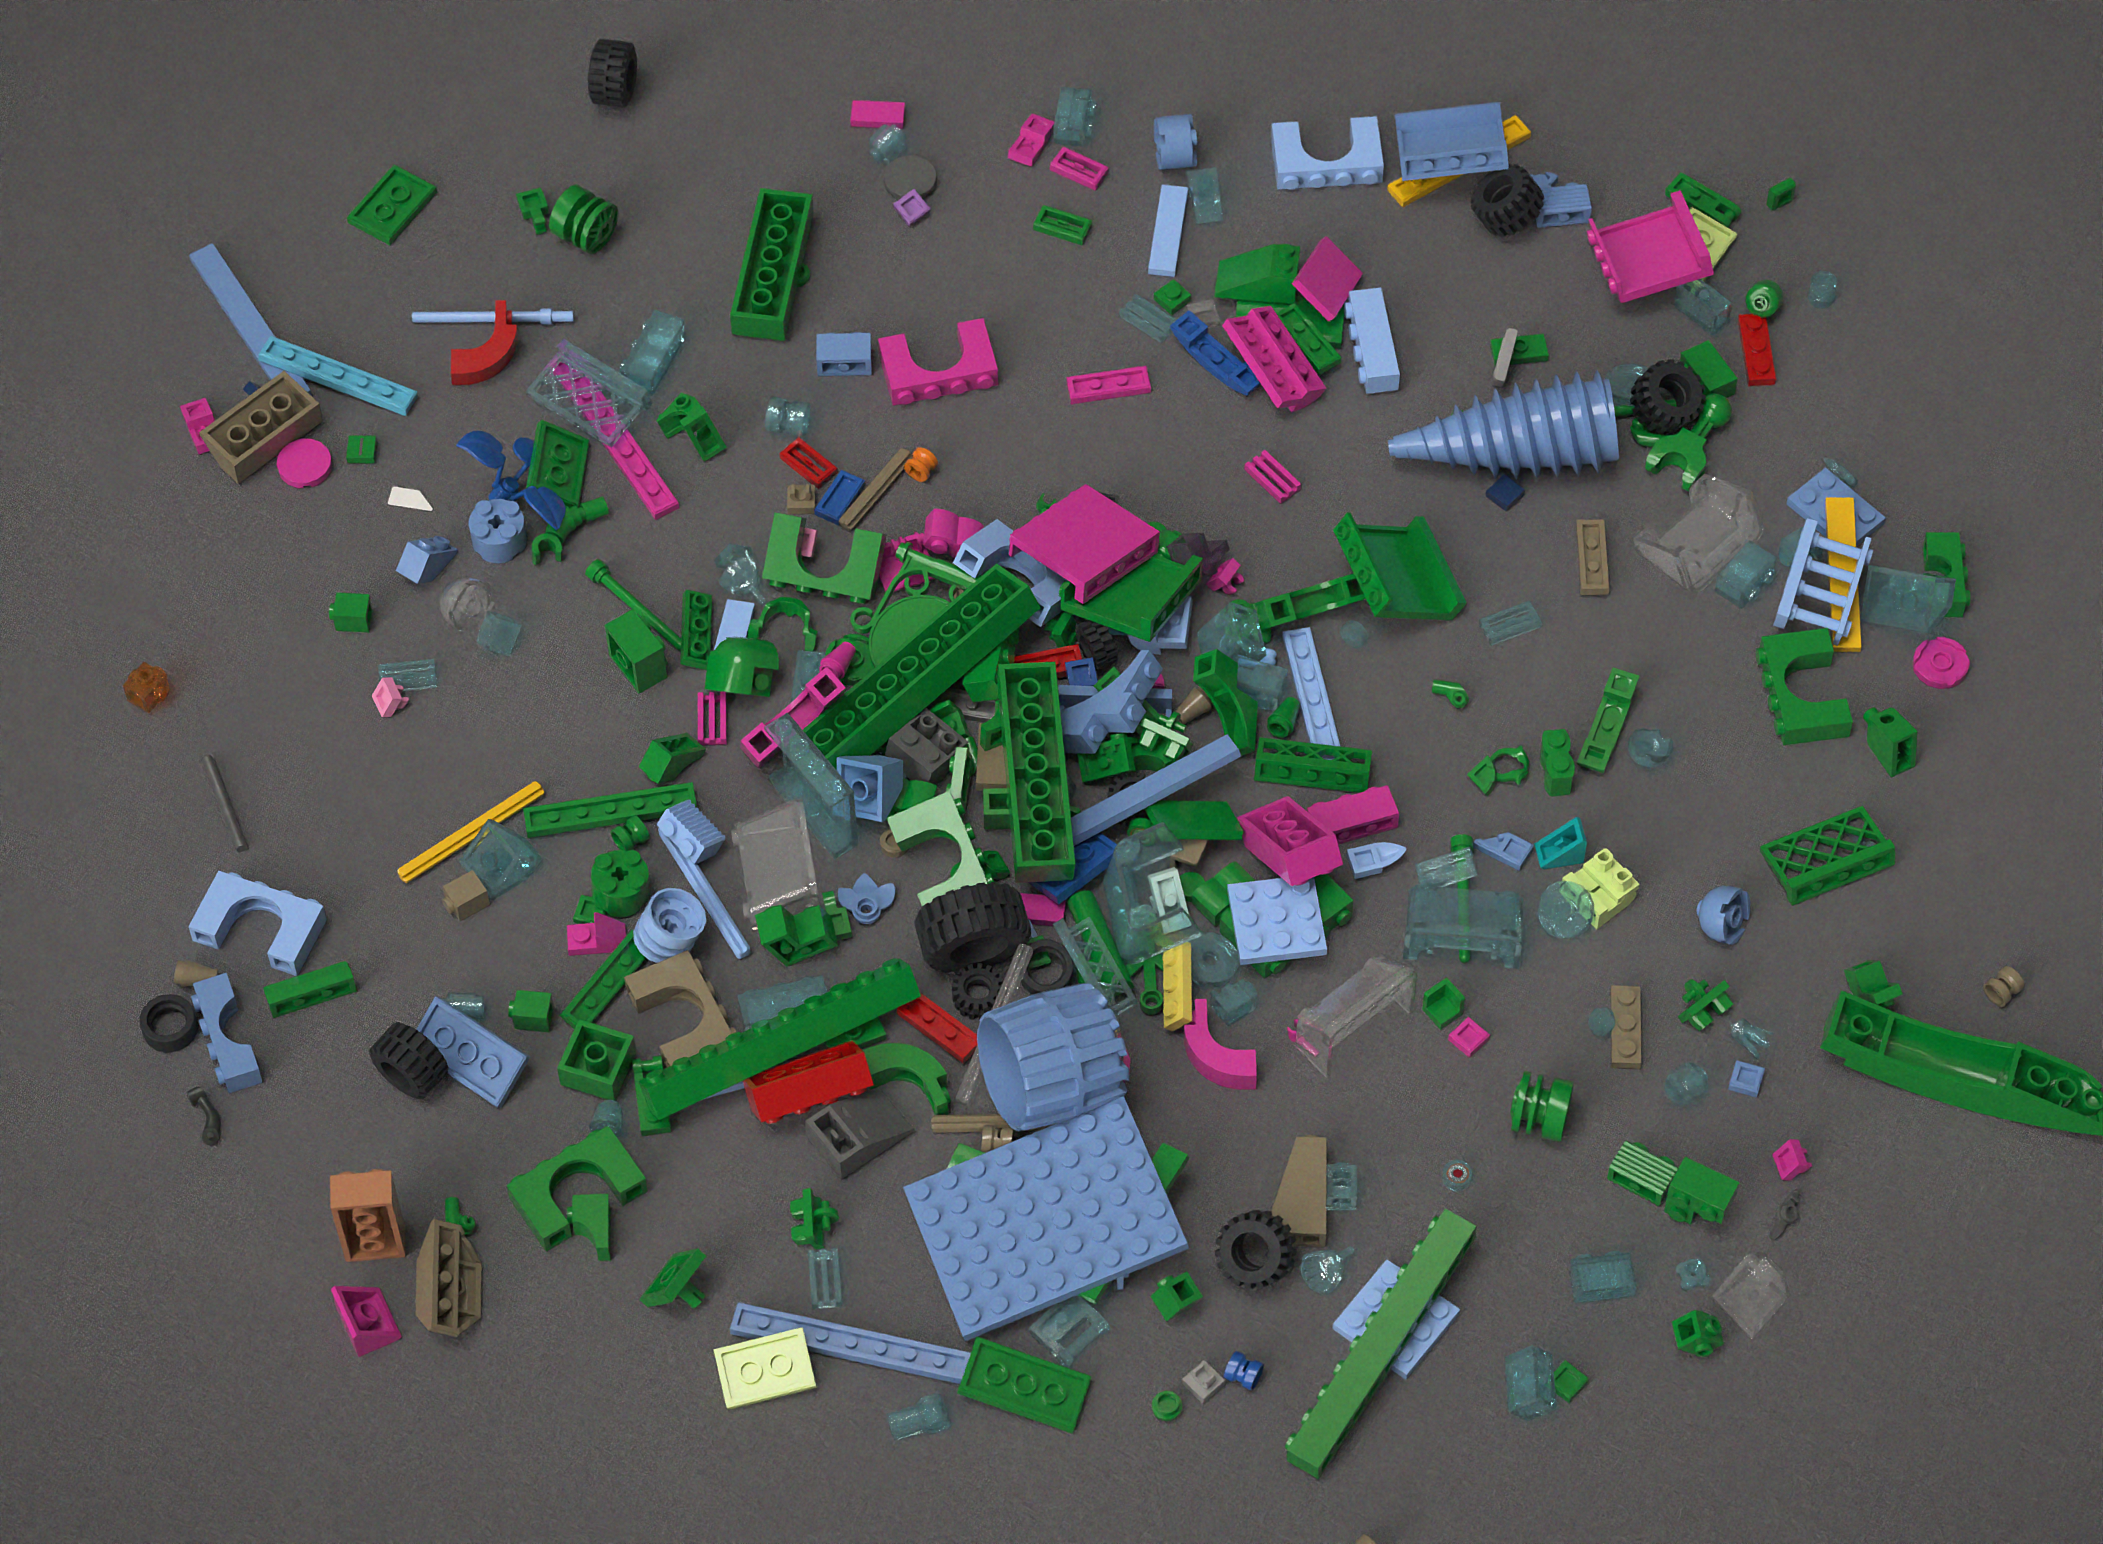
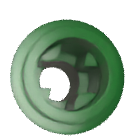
[1267,697,1300,738]

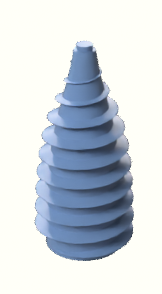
[1388,370,1619,480]

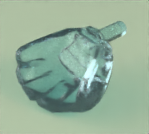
[719,556,766,605]
[1300,1246,1354,1296]

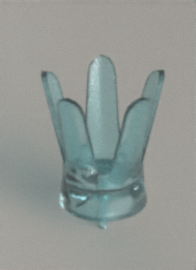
[1730,1018,1774,1059]

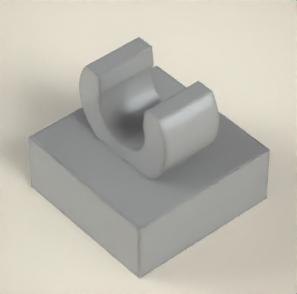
[1182,1360,1225,1404]

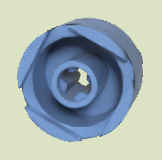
[1154,114,1197,170]
[469,499,527,563]

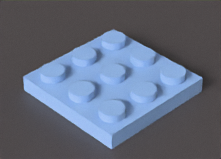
[1227,877,1327,965]
[1333,1260,1460,1380]

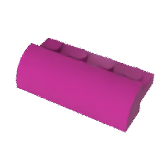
[1222,306,1326,412]

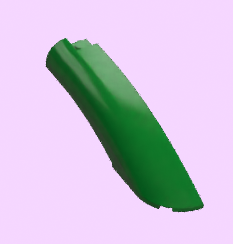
[1820,990,2103,1136]

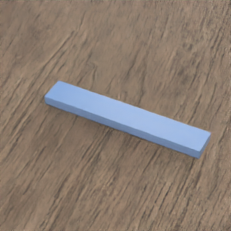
[1282,627,1341,760]

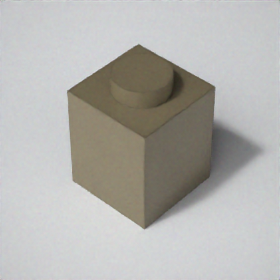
[442,870,490,921]

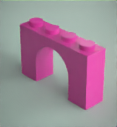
[878,318,998,406]
[740,667,846,769]

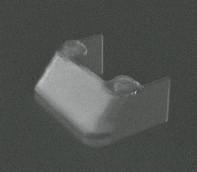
[1295,956,1417,1078]

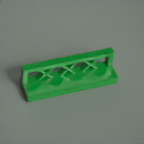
[1254,737,1372,793]

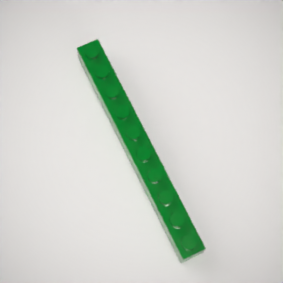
[638,958,921,1120]
[1285,1209,1477,1479]

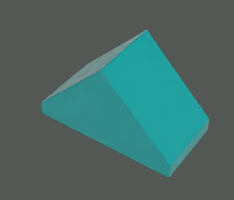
[1534,817,1587,869]

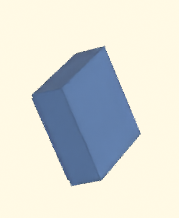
[1728,1060,1765,1098]

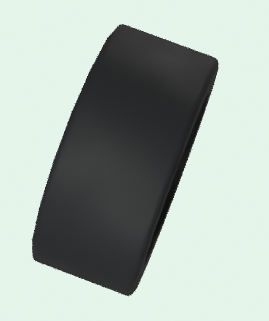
[1018,939,1073,994]
[139,994,198,1053]

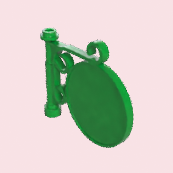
[850,542,982,667]

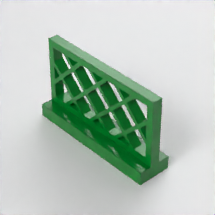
[1760,805,1895,906]

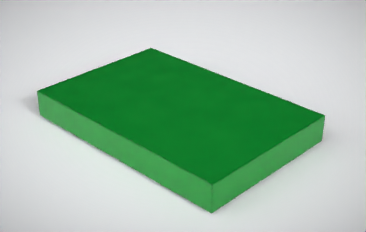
[346,164,437,245]
[526,419,589,508]
[1144,800,1243,840]

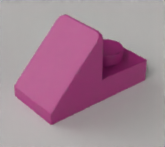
[567,912,626,956]

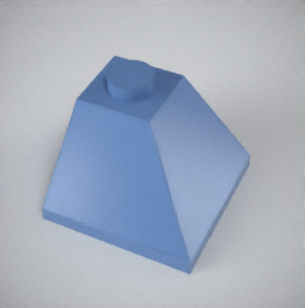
[836,755,903,822]

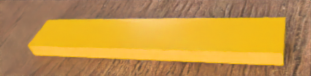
[1387,115,1531,208]
[1825,497,1861,652]

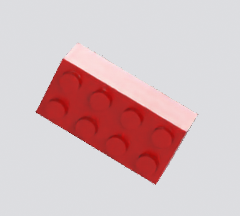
[743,1040,874,1124]

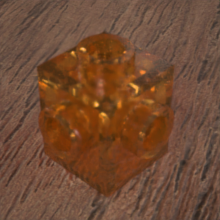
[123,662,170,713]

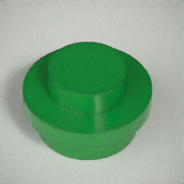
[1152,1391,1182,1421]

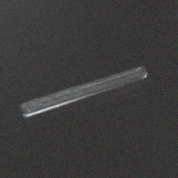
[956,944,1033,1106]

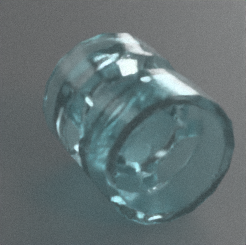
[765,396,811,437]

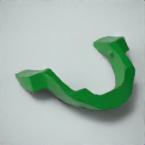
[748,597,818,655]

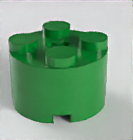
[591,850,649,917]

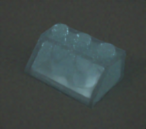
[1860,565,1956,633]

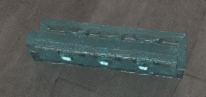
[1053,916,1138,1016]

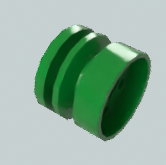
[549,184,619,255]
[1510,1071,1574,1142]

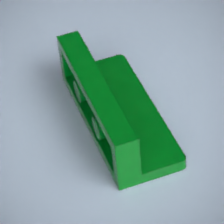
[263,961,357,1018]

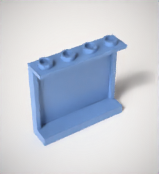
[1395,102,1509,181]

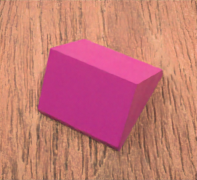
[331,1286,402,1357]

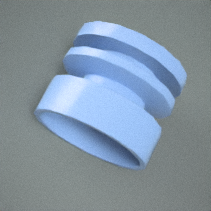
[633,888,706,963]

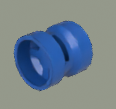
[1224,1351,1264,1391]

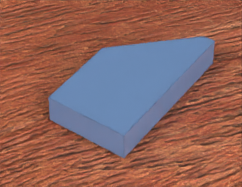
[1474,832,1534,871]

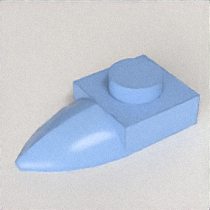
[1346,842,1406,879]

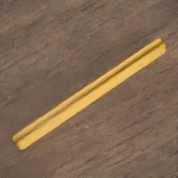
[397,781,544,883]

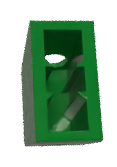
[1863,707,1918,777]

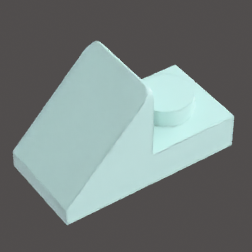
[1147,867,1191,932]

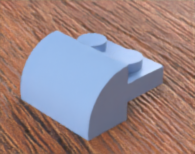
[1128,596,1193,655]

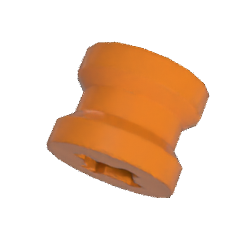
[904,447,938,482]

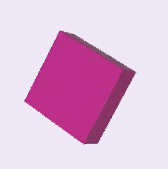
[1448,1017,1490,1058]

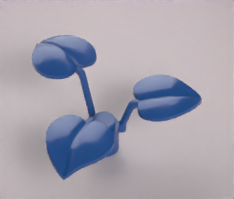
[456,431,565,531]

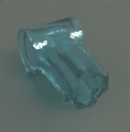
[886,1394,952,1441]

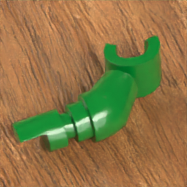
[532,496,609,565]

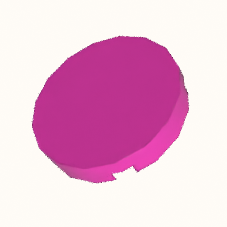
[277,439,332,488]
[1912,637,1970,689]

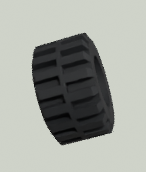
[588,39,637,108]
[1470,164,1544,237]
[1630,359,1706,435]
[369,1022,449,1099]
[1215,1210,1297,1289]

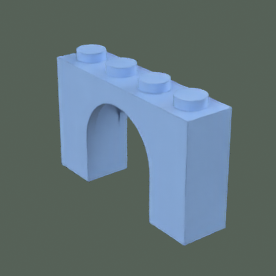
[1271,116,1384,190]
[953,519,1068,627]
[188,871,327,976]

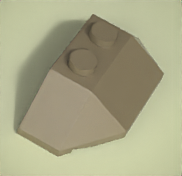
[415,1219,482,1337]

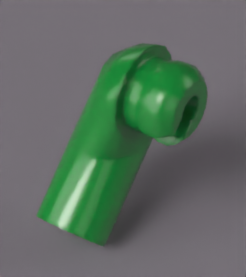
[444,1197,476,1235]

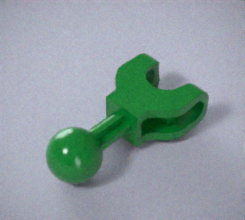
[1645,393,1732,493]

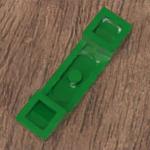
[1577,667,1639,773]

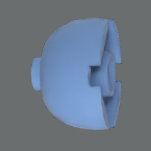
[1697,886,1750,945]

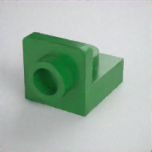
[929,700,970,739]

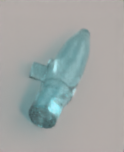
[1823,457,1858,487]

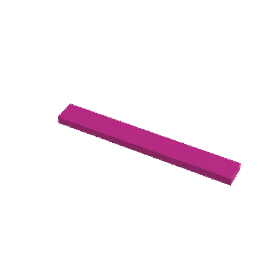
[550,352,679,520]

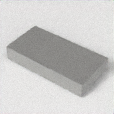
[1491,328,1518,387]

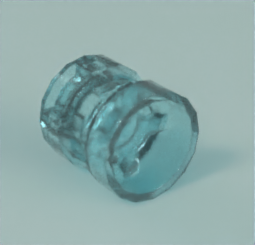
[1808,271,1837,308]

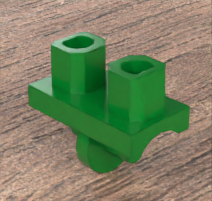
[1139,711,1193,762]
[1677,979,1733,1031]
[790,1188,839,1250]

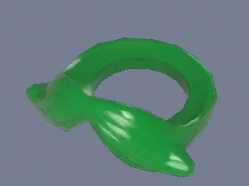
[1490,745,1529,785]

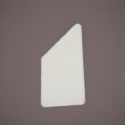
[388,487,433,511]

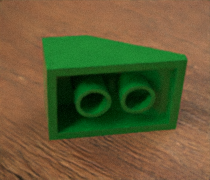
[1214,244,1300,304]

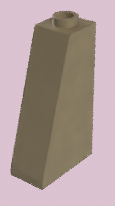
[1265,1135,1326,1247]

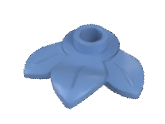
[838,873,895,924]

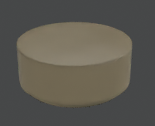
[880,829,908,858]

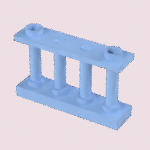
[1773,518,1873,646]

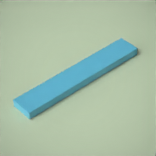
[258,336,418,416]

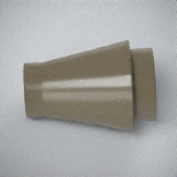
[1175,686,1213,725]
[174,958,218,987]

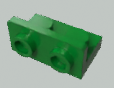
[1077,733,1139,783]

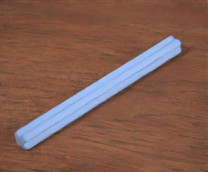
[658,828,751,959]

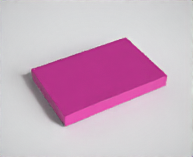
[1292,236,1363,321]

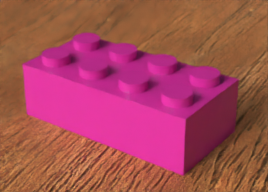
[1237,796,1343,886]

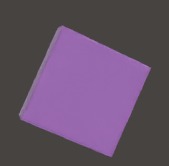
[893,189,930,227]

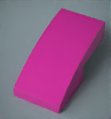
[1008,113,1056,167]
[180,398,215,454]

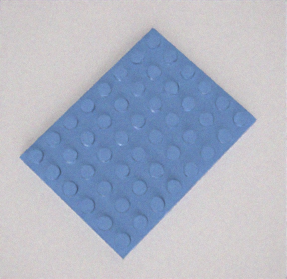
[903,1096,1189,1341]

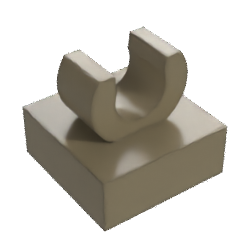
[787,484,816,514]

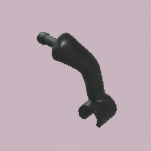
[187,1086,219,1145]

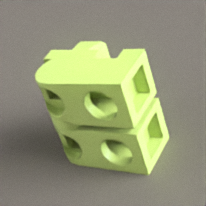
[1560,848,1640,930]

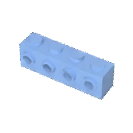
[1344,288,1400,394]

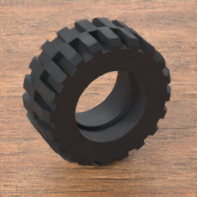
[915,882,1031,973]

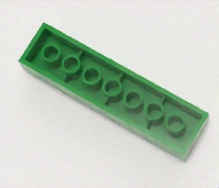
[997,662,1075,883]

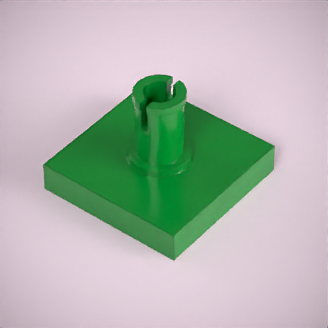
[639,1248,706,1309]

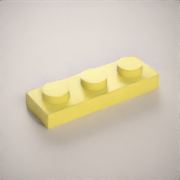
[1163,940,1192,1031]

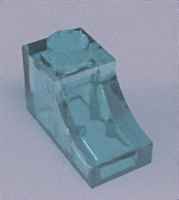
[1186,167,1223,224]

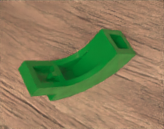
[863,1043,951,1115]

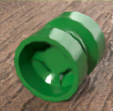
[610,815,650,851]

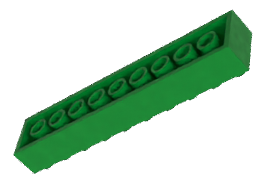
[787,563,1041,789]

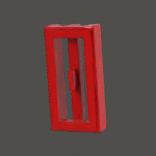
[779,437,838,489]

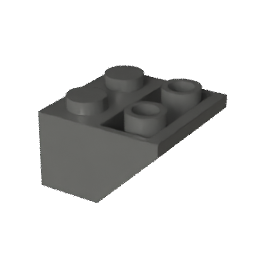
[885,708,968,785]

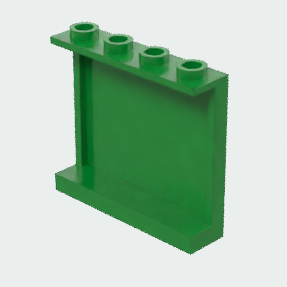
[1333,512,1467,620]
[1059,555,1203,642]

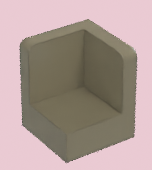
[1170,839,1209,868]

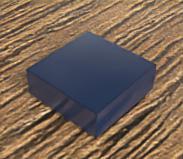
[1485,474,1525,511]

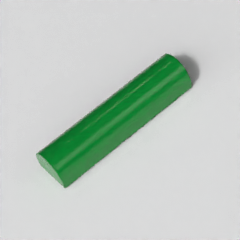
[1067,890,1135,999]

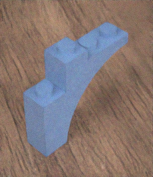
[1060,650,1163,754]

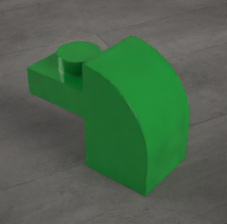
[1844,960,1903,1008]

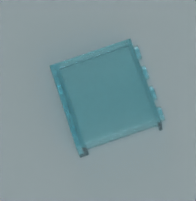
[764,712,858,859]

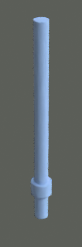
[412,308,574,325]

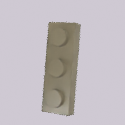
[1576,519,1609,595]
[1610,985,1641,1069]

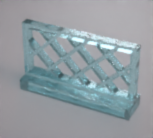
[525,339,652,448]

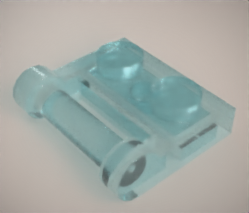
[1029,1295,1110,1367]

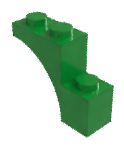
[1193,649,1258,756]

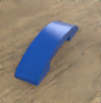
[1170,310,1261,396]

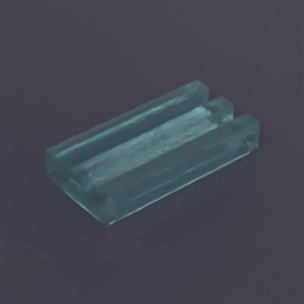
[1119,294,1176,343]
[1479,600,1542,646]
[378,659,437,691]
[1415,847,1478,893]
[808,1248,842,1309]

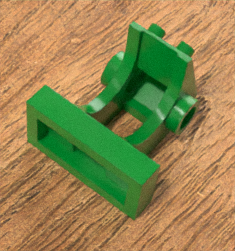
[656,392,727,462]

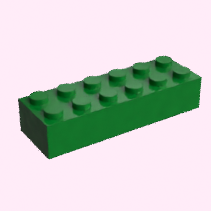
[730,188,814,341]

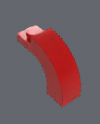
[451,300,518,385]

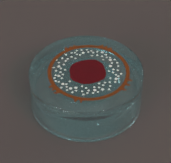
[1442,1160,1472,1191]

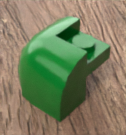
[704,636,779,697]

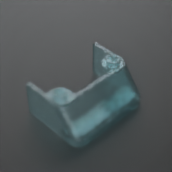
[1103,822,1203,964]

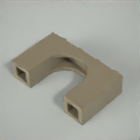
[624,950,736,1068]

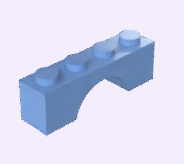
[191,973,263,1094]

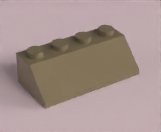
[199,371,322,484]

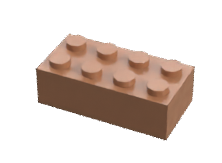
[330,1169,406,1262]

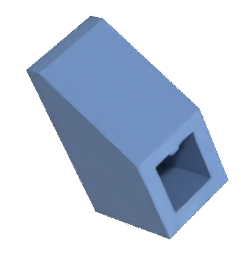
[396,536,458,584]

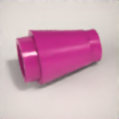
[819,642,856,679]

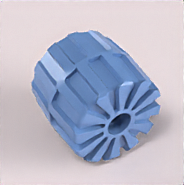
[977,983,1129,1131]

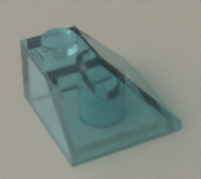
[459,819,542,901]

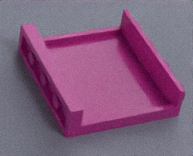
[1586,191,1714,303]
[1009,484,1160,604]

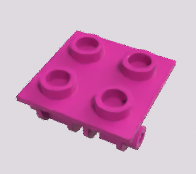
[879,532,935,592]

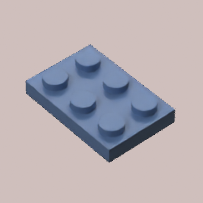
[1786,467,1886,547]

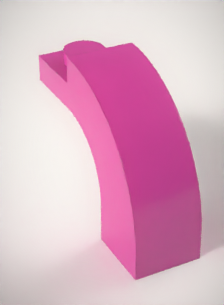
[1184,999,1257,1090]

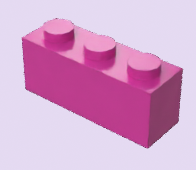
[1306,785,1399,844]

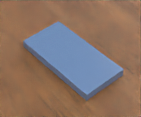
[416,996,530,1108]

